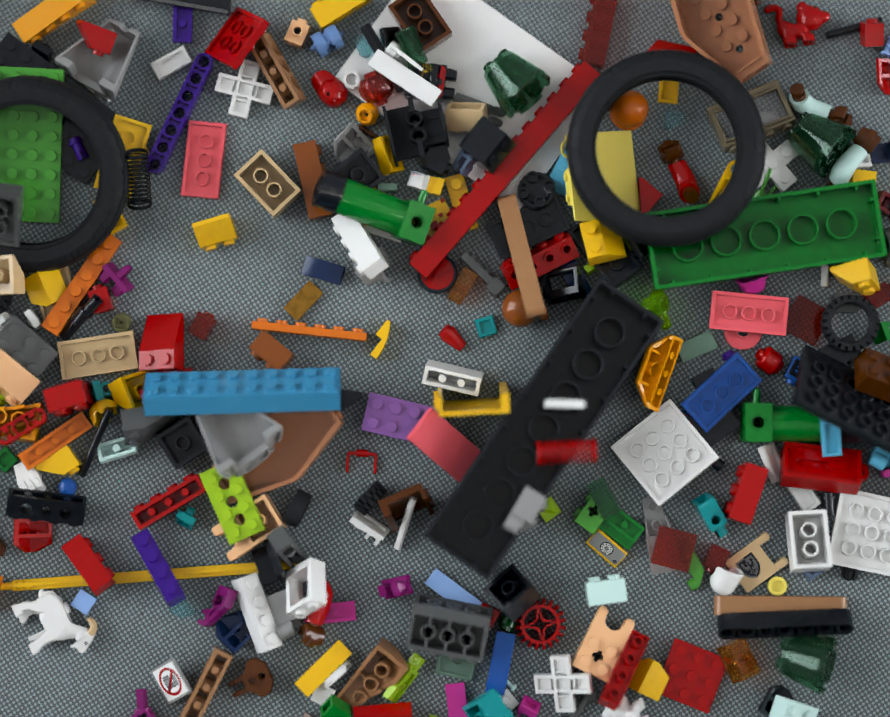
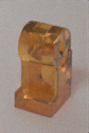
[447,267,479,306]

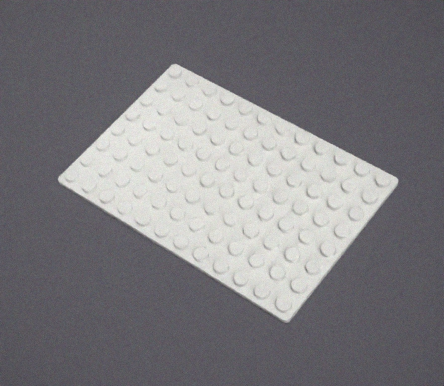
[335,0,575,209]

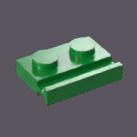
[598,505,646,551]

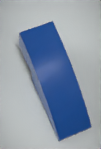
[485,631,516,696]

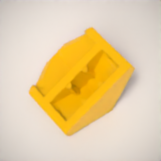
[25,269,67,307]
[628,658,669,702]

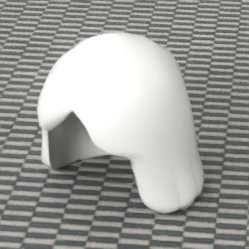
[710,567,744,596]

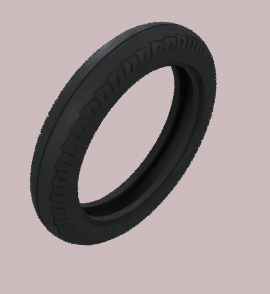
[567,50,766,247]
[0,75,129,273]

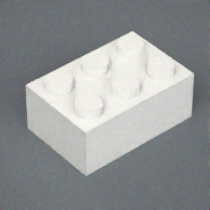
[784,509,833,573]

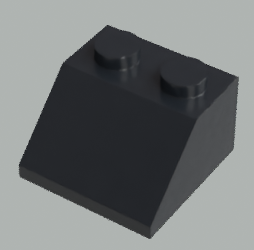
[459,116,516,174]

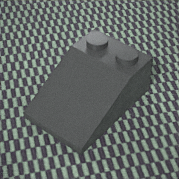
[0,183,24,247]
[120,407,180,447]

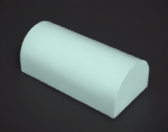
[97,437,139,464]

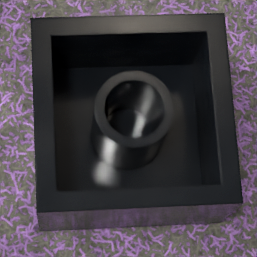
[330,147,385,188]
[156,416,209,470]
[484,564,542,623]

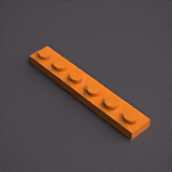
[41,234,122,337]
[251,318,368,342]

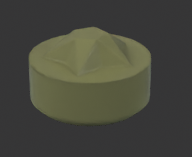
[111,312,132,332]

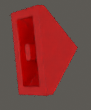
[637,177,663,213]

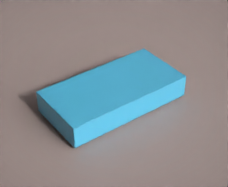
[820,419,842,457]

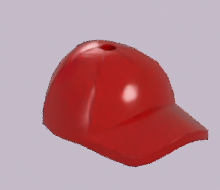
[311,70,348,108]

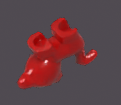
[764,2,830,49]

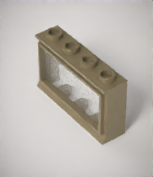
[706,79,796,154]

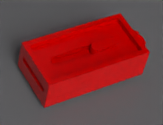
[779,441,869,495]

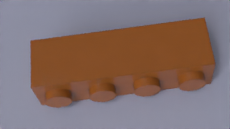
[293,140,332,221]

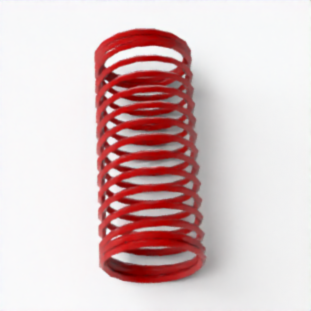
[537,438,597,466]

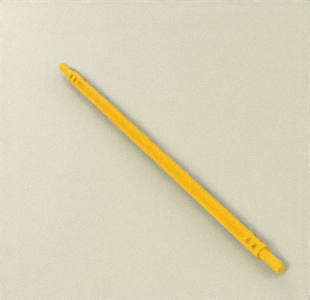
[0,560,301,591]

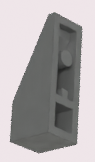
[266,525,309,569]

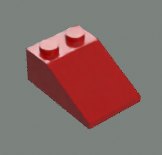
[139,313,184,373]

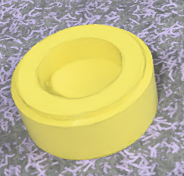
[767,576,787,596]

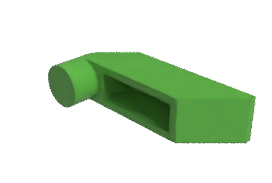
[679,537,704,591]

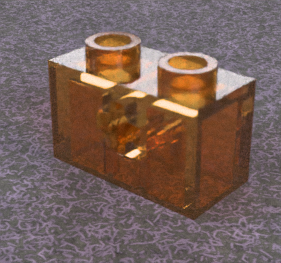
[717,639,760,684]

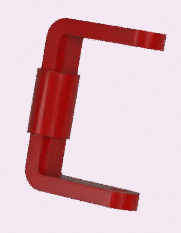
[346,449,378,474]

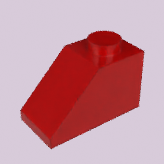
[76,19,117,57]

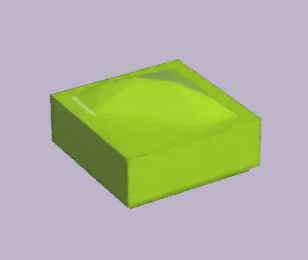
[539,496,562,523]

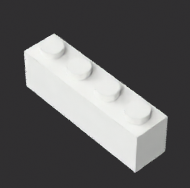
[331,214,389,280]
[231,572,283,654]

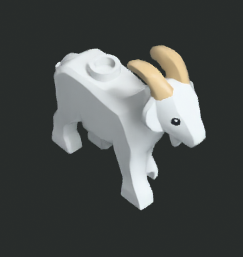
[11,589,98,655]

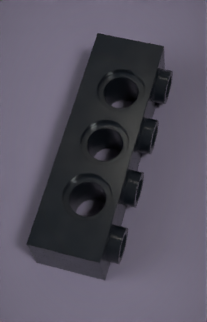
[5,487,87,526]

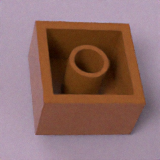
[249,329,296,369]

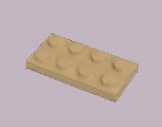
[57,330,139,380]

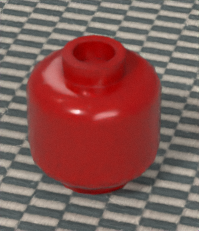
[755,346,784,375]

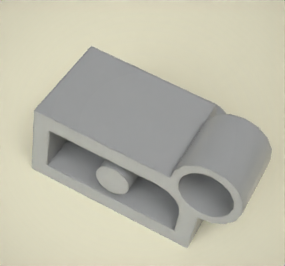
[503,486,548,535]
[266,589,304,640]

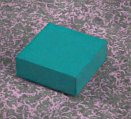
[474,315,498,339]

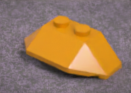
[635,334,684,412]

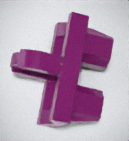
[99,262,135,297]
[378,574,414,599]

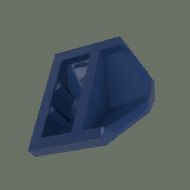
[215,611,251,655]

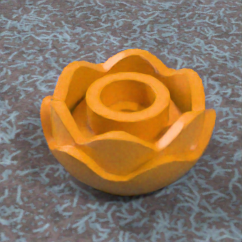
[356,103,379,126]

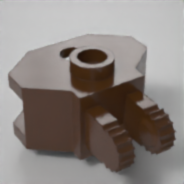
[228,657,274,698]

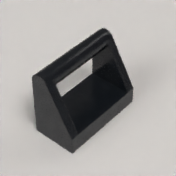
[542,264,586,305]

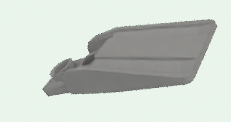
[641,497,681,575]

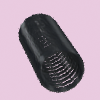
[125,148,152,210]

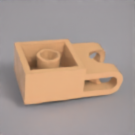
[211,494,288,561]
[571,605,635,682]

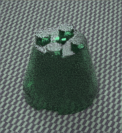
[483,49,550,118]
[788,112,856,178]
[775,636,838,695]

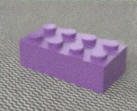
[361,392,439,442]

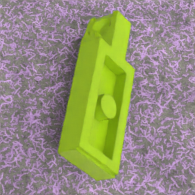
[383,652,426,703]

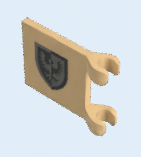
[724,532,789,593]

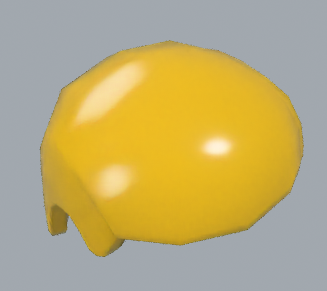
[89,398,117,427]

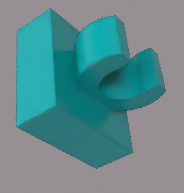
[90,380,111,403]
[175,506,196,531]

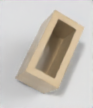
[445,102,488,133]

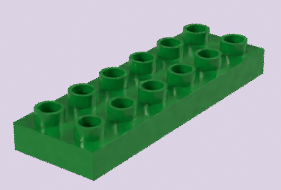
[645,179,887,291]

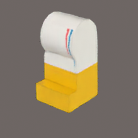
[407,171,445,198]

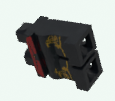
[404,60,457,102]

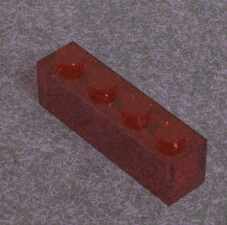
[578,0,617,70]

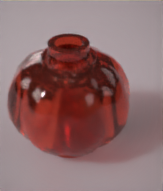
[359,71,394,107]

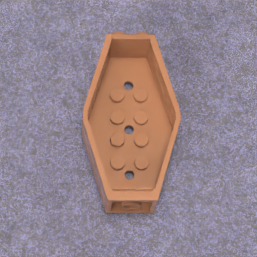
[670,0,773,84]

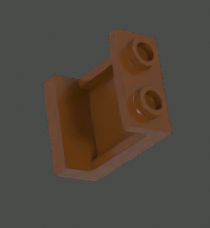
[378,483,435,533]

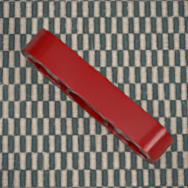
[0,407,48,446]

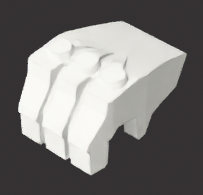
[13,462,47,491]

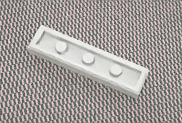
[367,49,442,108]

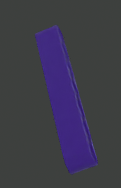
[146,53,214,175]

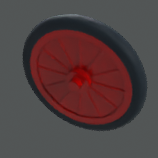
[417,256,458,294]

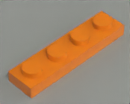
[17,411,93,471]

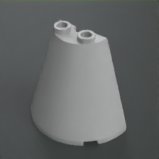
[54,18,142,102]
[195,413,283,479]

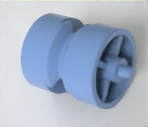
[310,24,345,58]

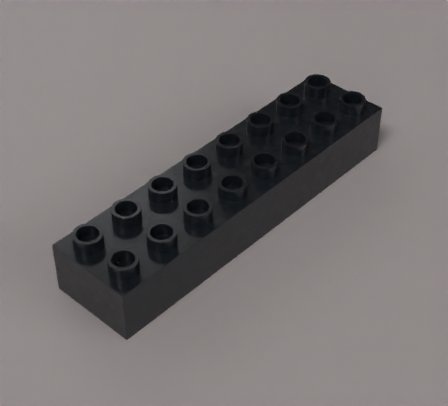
[423,278,665,580]

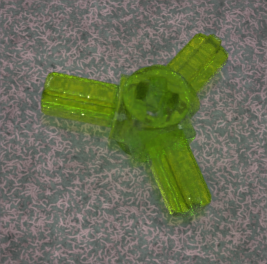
[640,287,672,330]

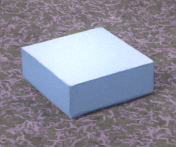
[70,588,97,615]

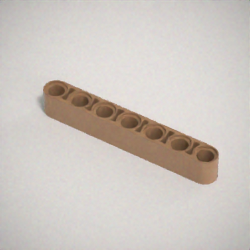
[497,193,546,319]
[714,595,847,615]

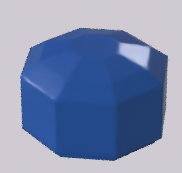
[58,478,78,495]

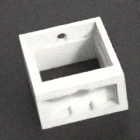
[286,557,327,619]

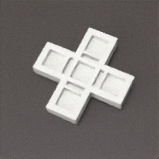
[214,59,274,119]
[758,139,800,193]
[533,654,593,712]

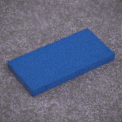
[680,352,763,433]

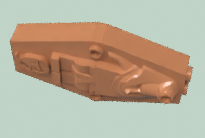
[211,410,344,505]

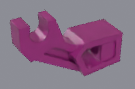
[197,585,238,627]

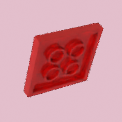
[204,6,270,70]
[662,638,729,714]

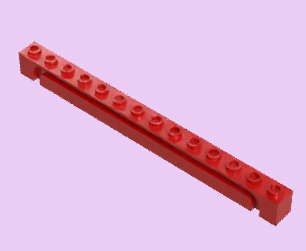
[408,61,600,280]

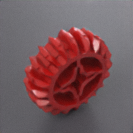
[515,598,566,650]

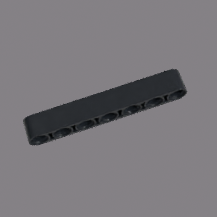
[717,608,854,639]

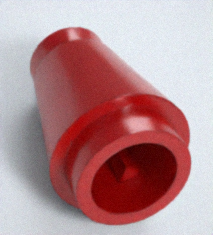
[438,324,467,351]

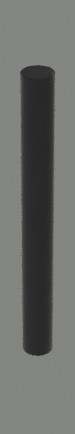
[78,407,114,477]

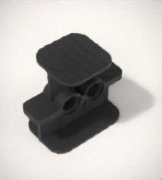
[382,97,450,167]

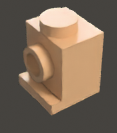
[284,18,311,50]

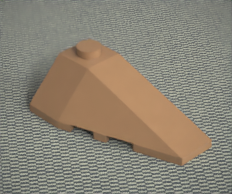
[336,637,409,710]

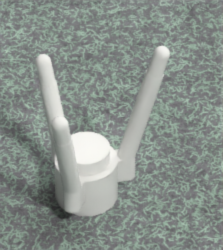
[384,40,427,71]

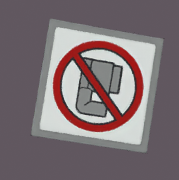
[150,657,193,704]

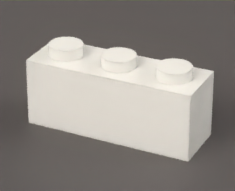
[422,359,484,396]

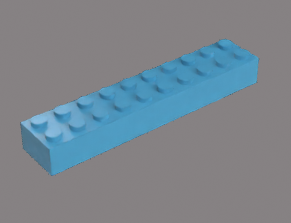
[142,367,342,416]

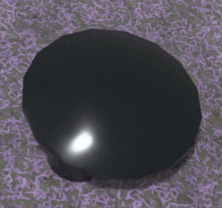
[517,171,555,209]

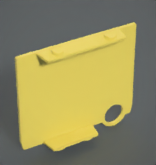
[560,130,641,221]

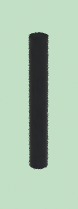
[826,17,883,39]

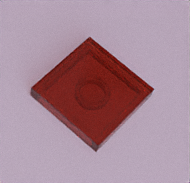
[786,294,825,346]
[650,525,698,573]

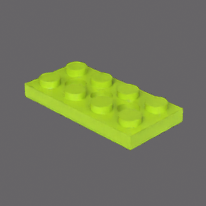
[199,467,266,545]

